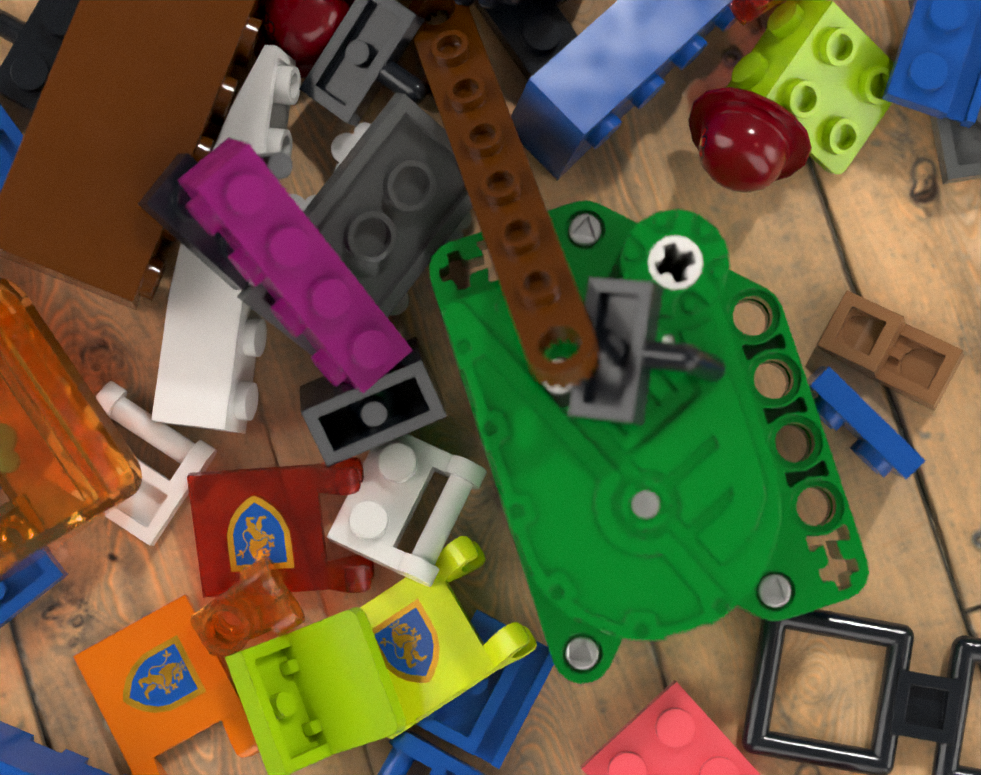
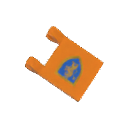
[73,595,259,775]

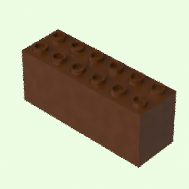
[0,0,267,310]

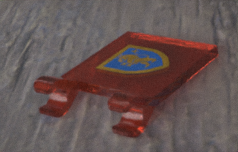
[187,457,375,598]

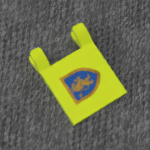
[360,536,537,740]

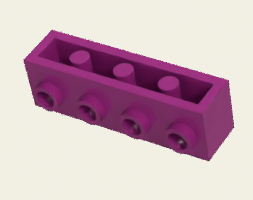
[177,137,412,394]

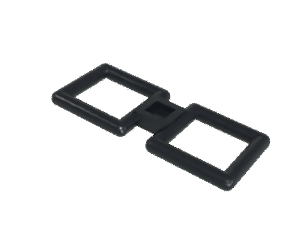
[742,609,981,775]

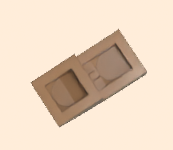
[817,290,964,411]

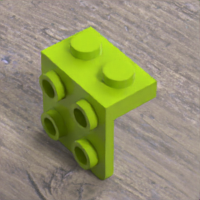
[726,0,894,174]
[225,607,406,775]

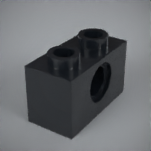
[300,337,447,468]

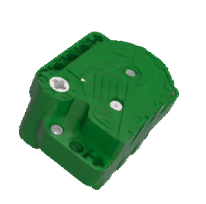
[429,200,869,684]

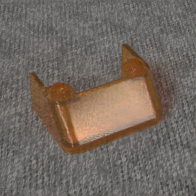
[0,277,142,583]

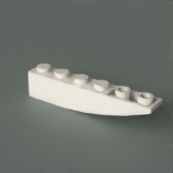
[151,45,301,434]

